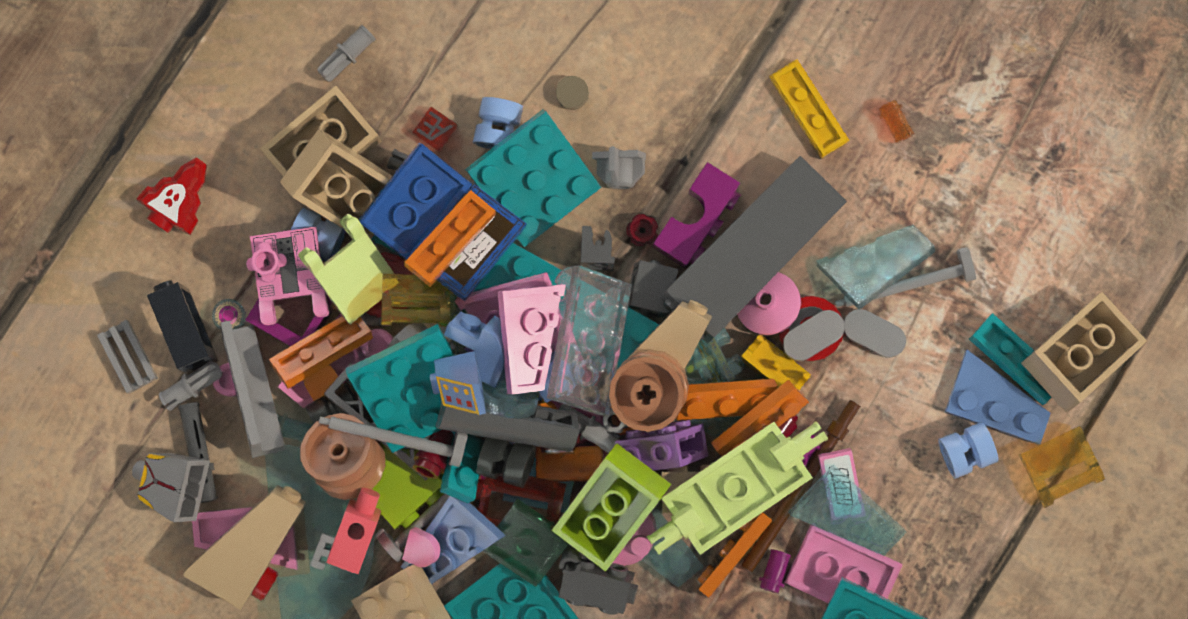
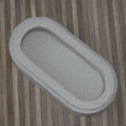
[844,309,906,358]
[783,310,845,361]

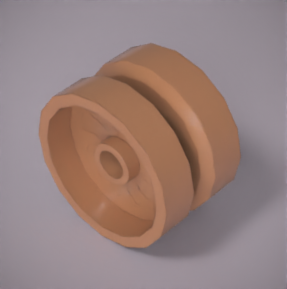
[609,349,689,432]
[300,413,385,500]

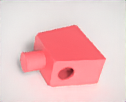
[326,488,381,574]

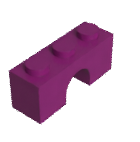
[653,162,742,269]

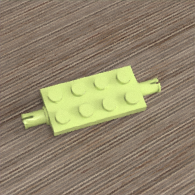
[646,421,828,555]

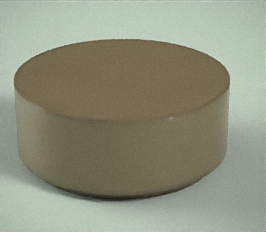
[556,76,589,110]

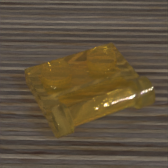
[381,274,450,327]
[1018,426,1105,508]

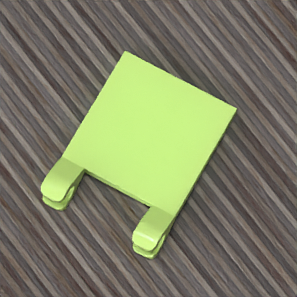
[298,214,401,325]

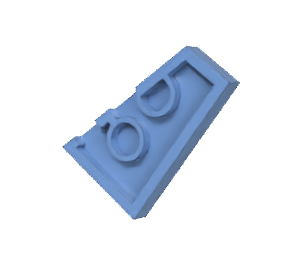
[401,496,506,584]

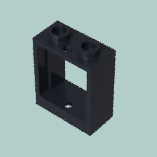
[147,280,219,374]

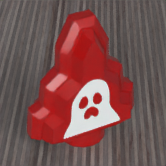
[136,157,207,235]

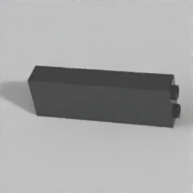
[660,156,847,344]

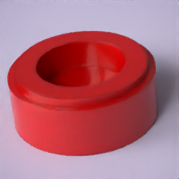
[251,566,279,601]

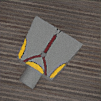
[132,453,210,522]

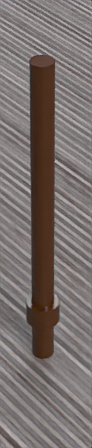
[742,400,861,573]

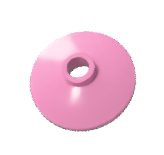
[737,272,801,335]

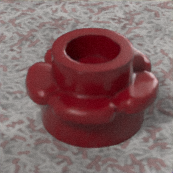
[626,214,658,246]

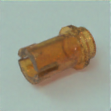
[879,100,915,144]

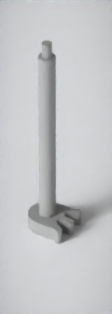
[835,247,976,307]
[319,417,468,467]
[375,475,481,562]

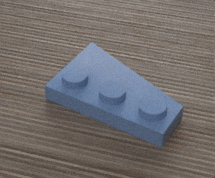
[945,349,1051,445]

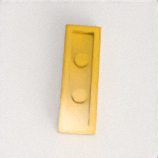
[769,59,850,159]

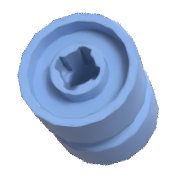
[473,97,523,149]
[291,207,346,262]
[938,422,999,479]

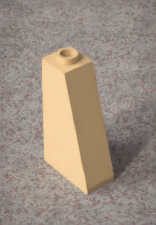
[594,300,712,405]
[183,485,306,610]

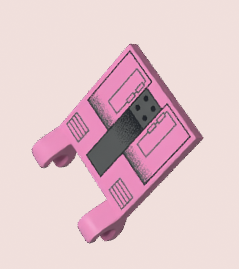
[250,227,329,325]

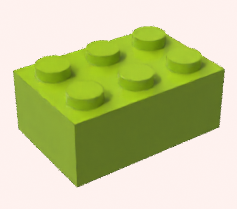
[551,443,671,572]

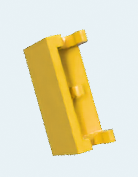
[740,334,811,390]

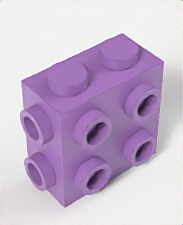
[615,420,708,470]

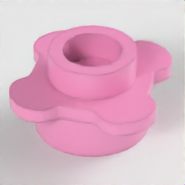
[246,242,287,282]

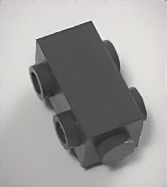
[559,555,638,615]

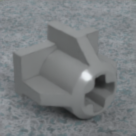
[592,146,646,189]

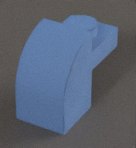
[444,312,505,388]

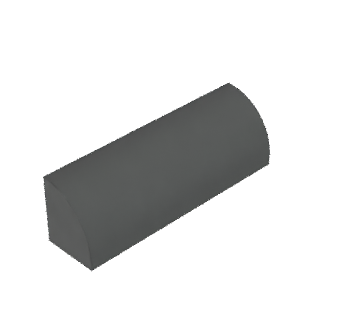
[436,396,580,452]

